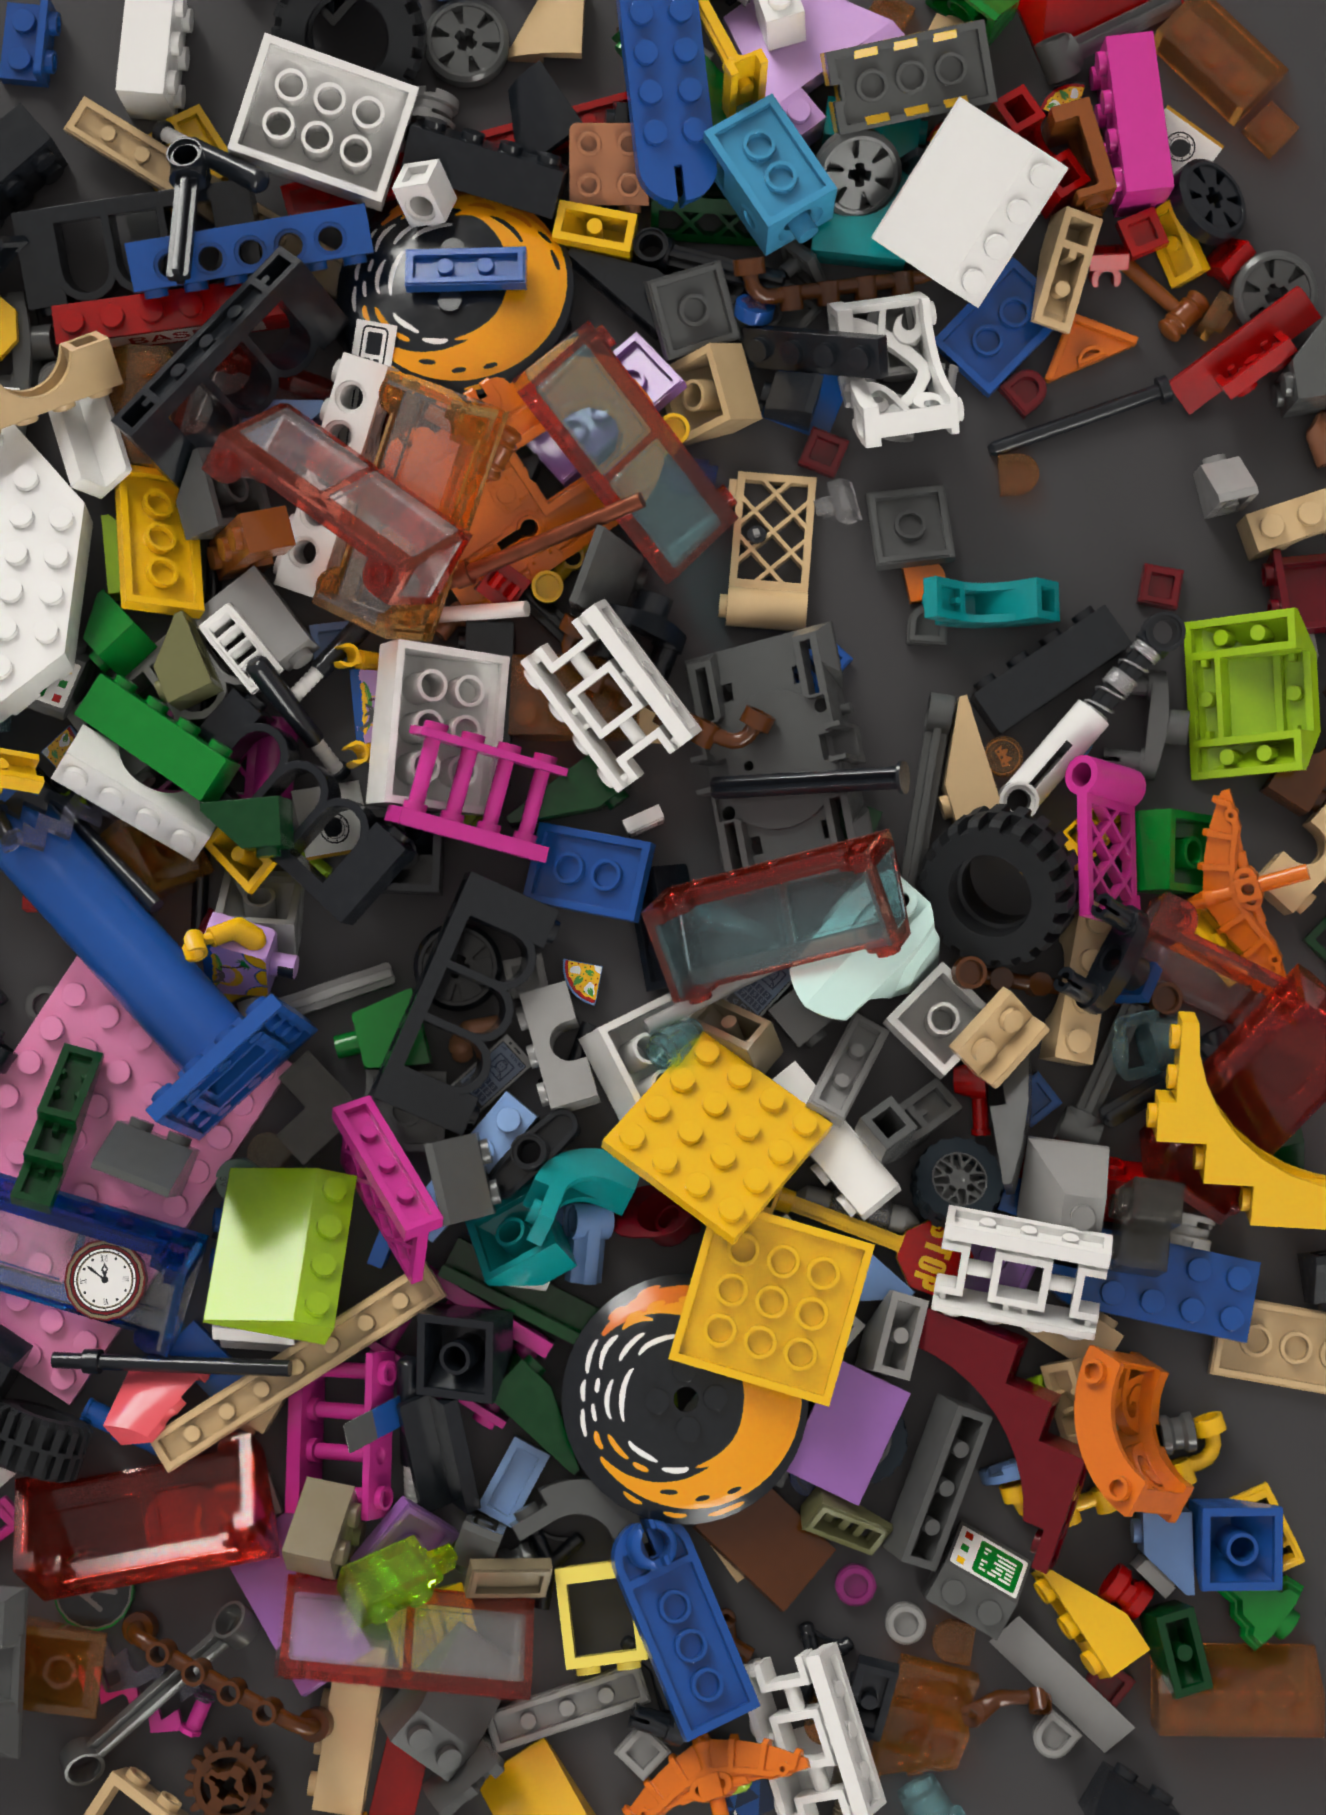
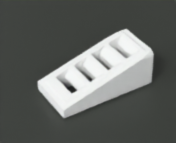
[198,603,284,695]

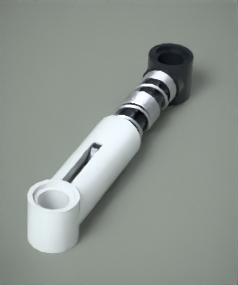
[998,611,1186,817]

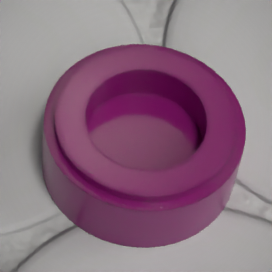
[835,1563,876,1607]

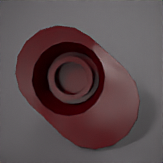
[613,1185,701,1247]

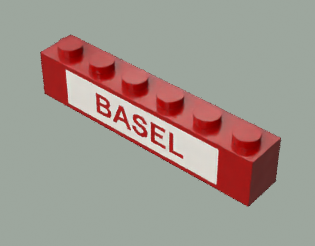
[51,283,290,351]

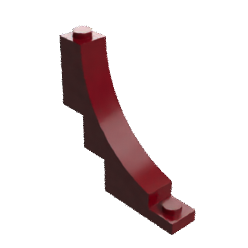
[918,1307,1088,1574]

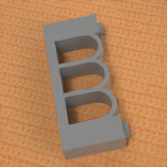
[67,565,320,788]

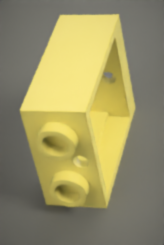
[554,1560,649,1676]

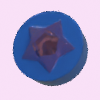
[734,294,775,326]

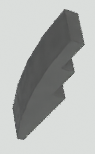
[990,1053,1032,1195]

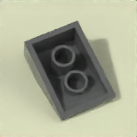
[569,524,649,617]
[377,1622,518,1782]

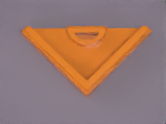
[1044,313,1139,384]

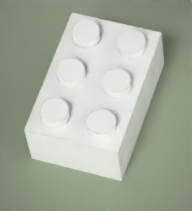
[115,0,194,121]

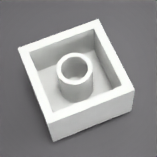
[882,961,986,1080]

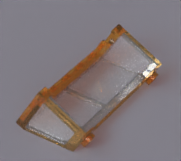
[311,370,510,642]

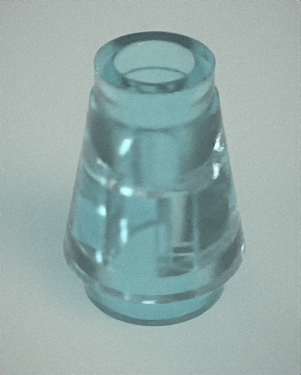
[646,1018,704,1070]

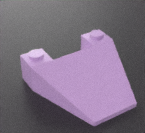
[722,0,905,146]

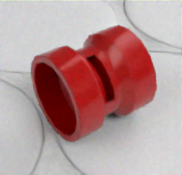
[1097,1563,1155,1621]

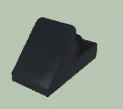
[849,1654,900,1742]

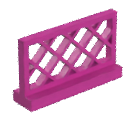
[332,1095,444,1285]

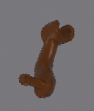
[960,1686,1052,1728]

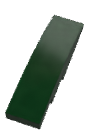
[10,1043,104,1214]

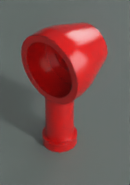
[953,1064,991,1136]

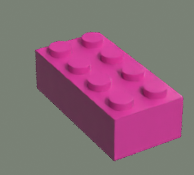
[1089,31,1175,218]

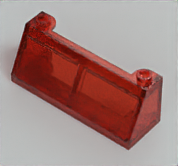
[1139,963,1326,1225]
[13,1432,280,1602]

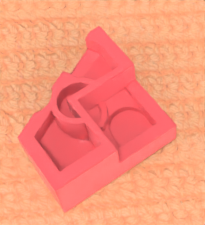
[103,1371,211,1445]

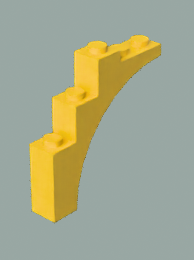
[1146,1011,1326,1230]

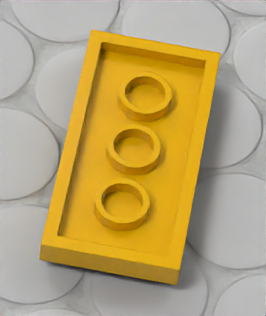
[115,464,205,619]

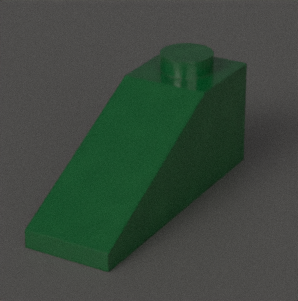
[506,754,631,828]
[495,1350,579,1476]

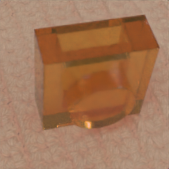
[1241,100,1300,160]
[1193,290,1234,342]

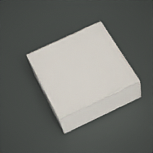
[622,804,665,838]

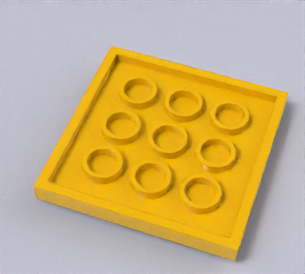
[601,1031,833,1245]
[668,1211,875,1407]

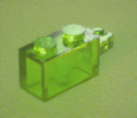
[336,1535,458,1629]

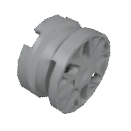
[407,86,460,131]
[1153,1207,1216,1252]

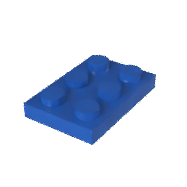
[935,257,1053,398]
[523,822,656,923]

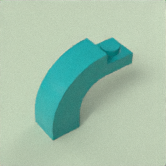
[922,576,1060,628]
[522,1148,640,1246]

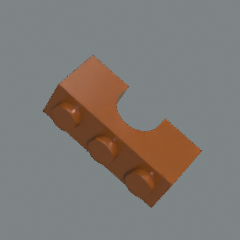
[207,505,296,581]

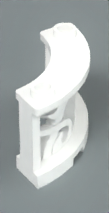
[827,291,964,448]

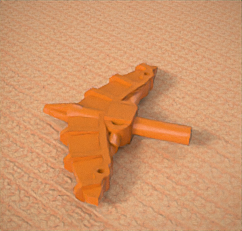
[1181,788,1311,984]
[622,1732,811,1815]

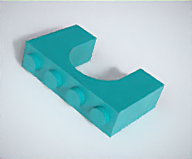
[810,96,928,271]

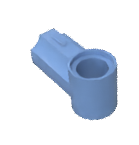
[563,1203,615,1285]

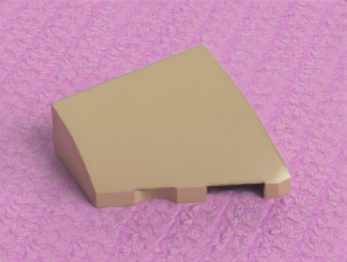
[508,0,586,63]

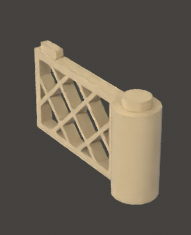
[718,471,817,631]

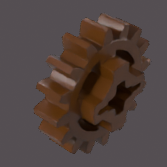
[184,1737,275,1815]

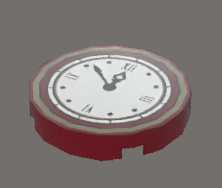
[64,1239,148,1321]

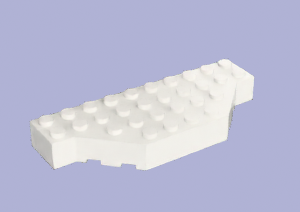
[0,387,93,724]

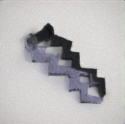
[0,787,121,853]

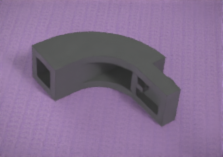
[855,1077,963,1165]
[509,1477,649,1544]

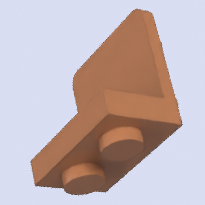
[569,123,649,213]

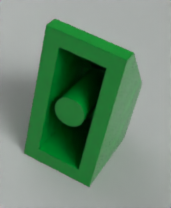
[83,589,158,677]

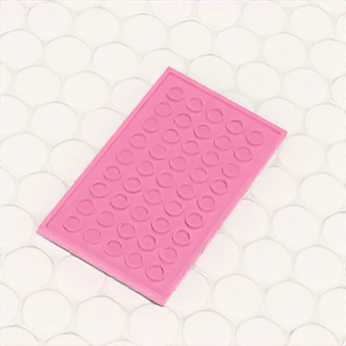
[0,956,294,1405]

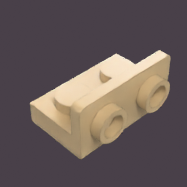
[948,986,1050,1089]

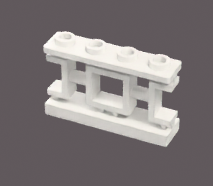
[520,599,702,793]
[931,1205,1113,1340]
[744,1642,887,1815]

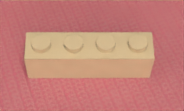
[307,1640,390,1815]

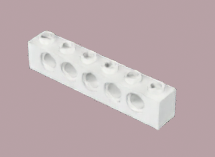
[273,352,399,600]

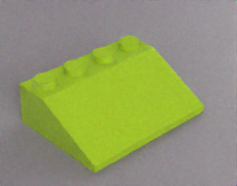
[202,1168,357,1345]

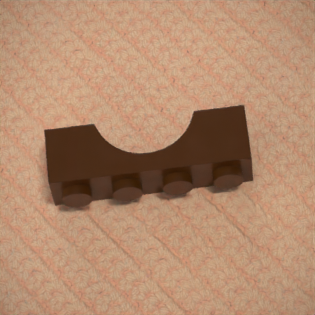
[1259,686,1326,817]

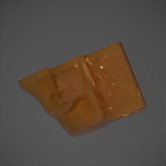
[871,1653,980,1779]

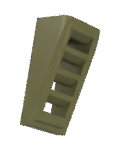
[800,1486,893,1556]

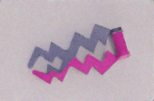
[78,1639,216,1737]

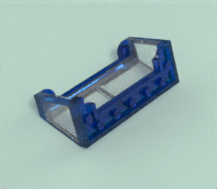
[0,1173,209,1357]

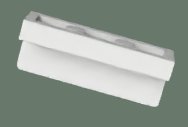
[48,395,132,499]

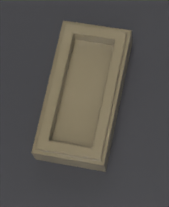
[464,1558,553,1598]

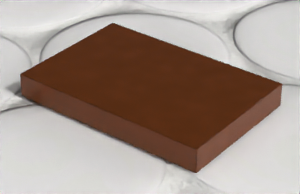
[692,1489,836,1612]

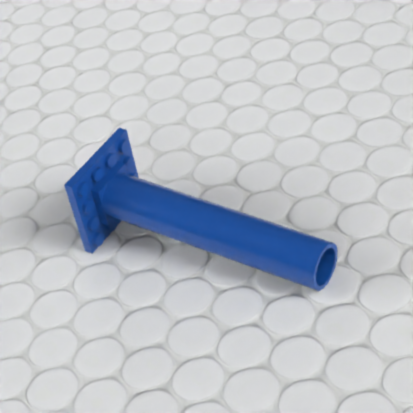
[0,788,318,1141]

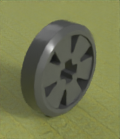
[425,0,510,88]
[816,129,902,216]
[1229,250,1318,327]

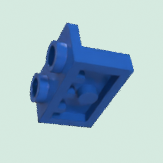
[0,0,62,88]

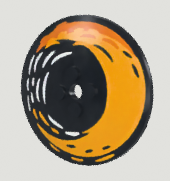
[337,189,575,402]
[562,1274,808,1524]

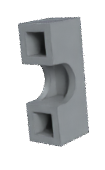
[515,981,601,1112]

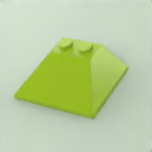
[1184,607,1321,781]

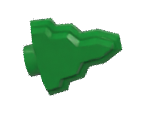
[1217,1574,1304,1651]

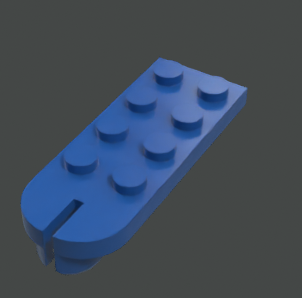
[616,0,717,210]
[1042,1228,1261,1343]
[611,1518,761,1742]

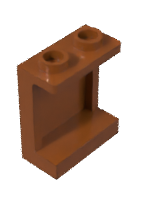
[1041,96,1117,218]

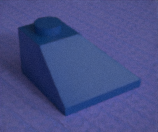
[1188,1498,1283,1591]

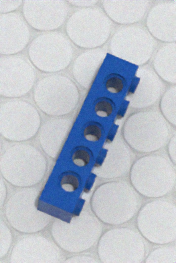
[124,203,374,300]

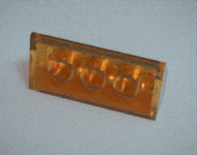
[1151,1643,1325,1738]

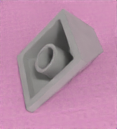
[215,869,305,956]
[1016,1136,1110,1233]

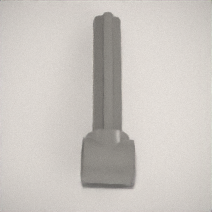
[236,962,395,1017]

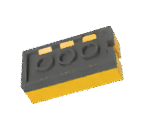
[820,19,998,135]

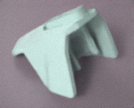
[789,872,940,1021]

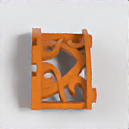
[1074,1345,1195,1523]

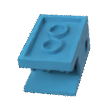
[703,93,837,256]

